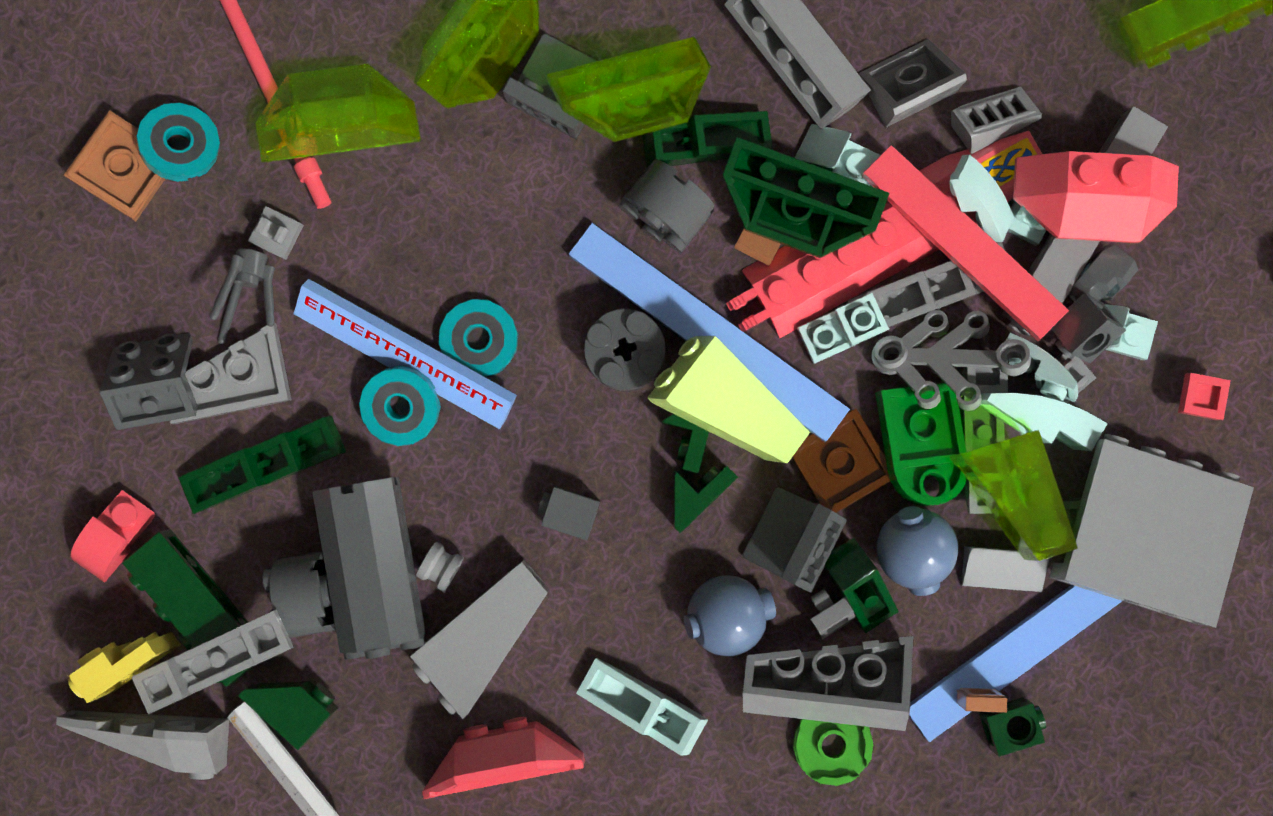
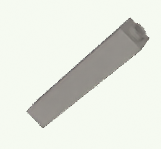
[1002,106,1168,337]

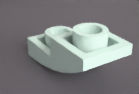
[949,154,1014,242]
[797,293,889,364]
[1006,333,1078,402]

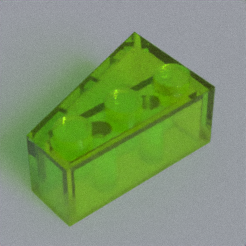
[949,430,1078,561]

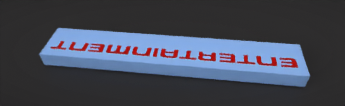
[294,279,517,429]

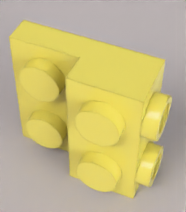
[68,632,181,703]

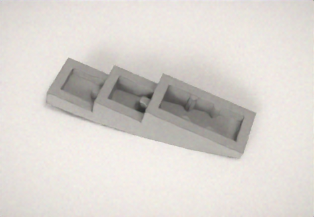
[848,242,1005,327]

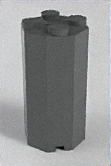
[313,477,426,660]

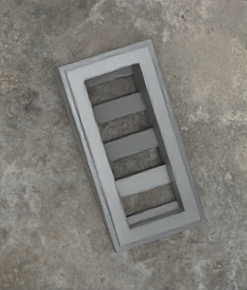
[951,87,1042,154]

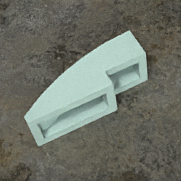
[971,393,1107,451]
[576,658,708,756]

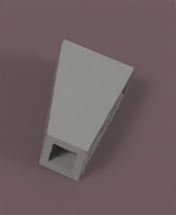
[410,559,550,719]

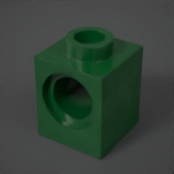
[978,697,1046,757]

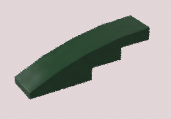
[178,416,346,514]

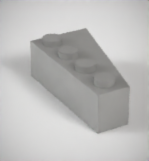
[743,636,913,731]

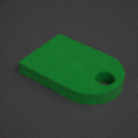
[875,383,969,506]

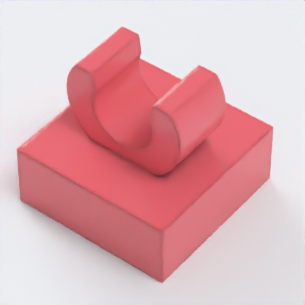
[1178,373,1231,420]

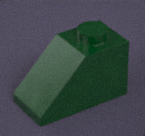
[824,538,899,633]
[238,681,338,750]

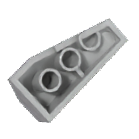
[56,710,229,780]

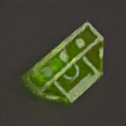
[414,0,539,108]
[547,36,711,142]
[255,64,421,163]

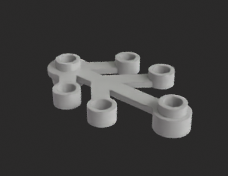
[872,310,1031,411]

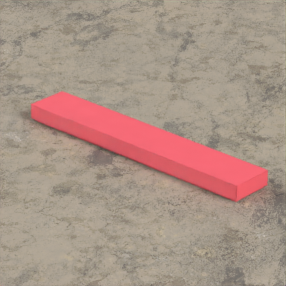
[862,145,1069,341]

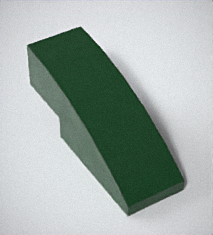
[641,111,773,168]

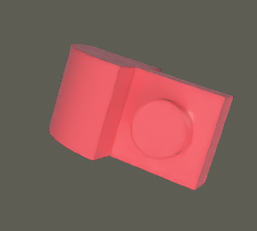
[71,490,155,583]

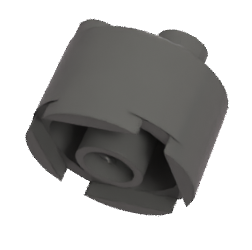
[618,159,715,253]
[584,309,665,392]
[263,550,336,638]

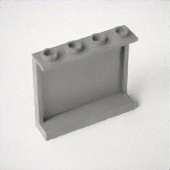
[1049,434,1254,628]

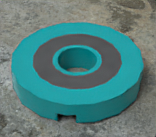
[137,103,220,182]
[439,299,518,378]
[359,366,441,446]

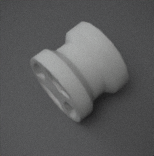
[416,542,464,592]

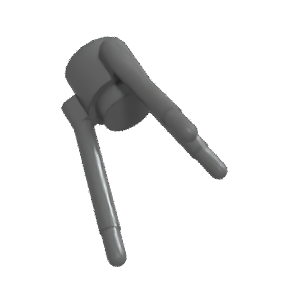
[209,249,275,344]

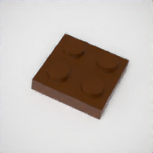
[792,408,890,513]

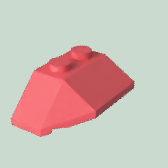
[1013,151,1179,243]
[422,717,585,799]

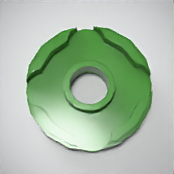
[793,719,873,786]

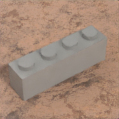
[724,0,871,129]

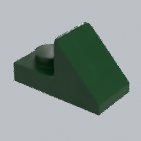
[661,414,709,473]
[674,465,738,533]

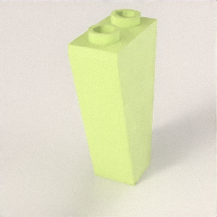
[647,336,810,463]

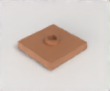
[64,110,165,222]

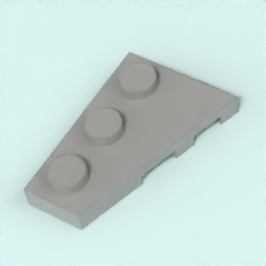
[170,323,292,424]

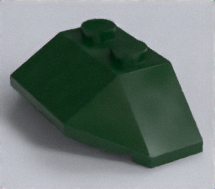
[723,137,889,258]

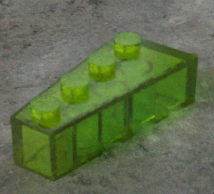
[1117,0,1273,69]

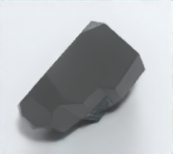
[1068,245,1138,302]

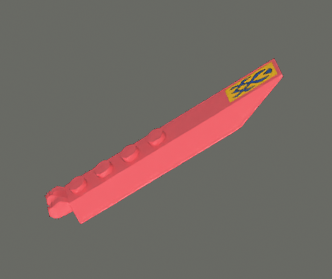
[726,131,1042,338]

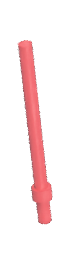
[220,0,332,209]

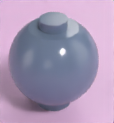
[876,506,958,596]
[684,575,776,656]

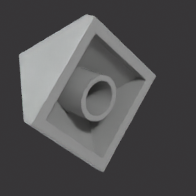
[859,39,967,128]

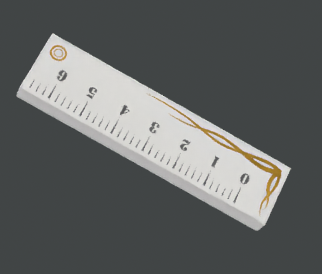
[227,702,339,816]

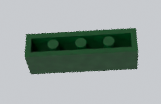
[122,530,255,687]

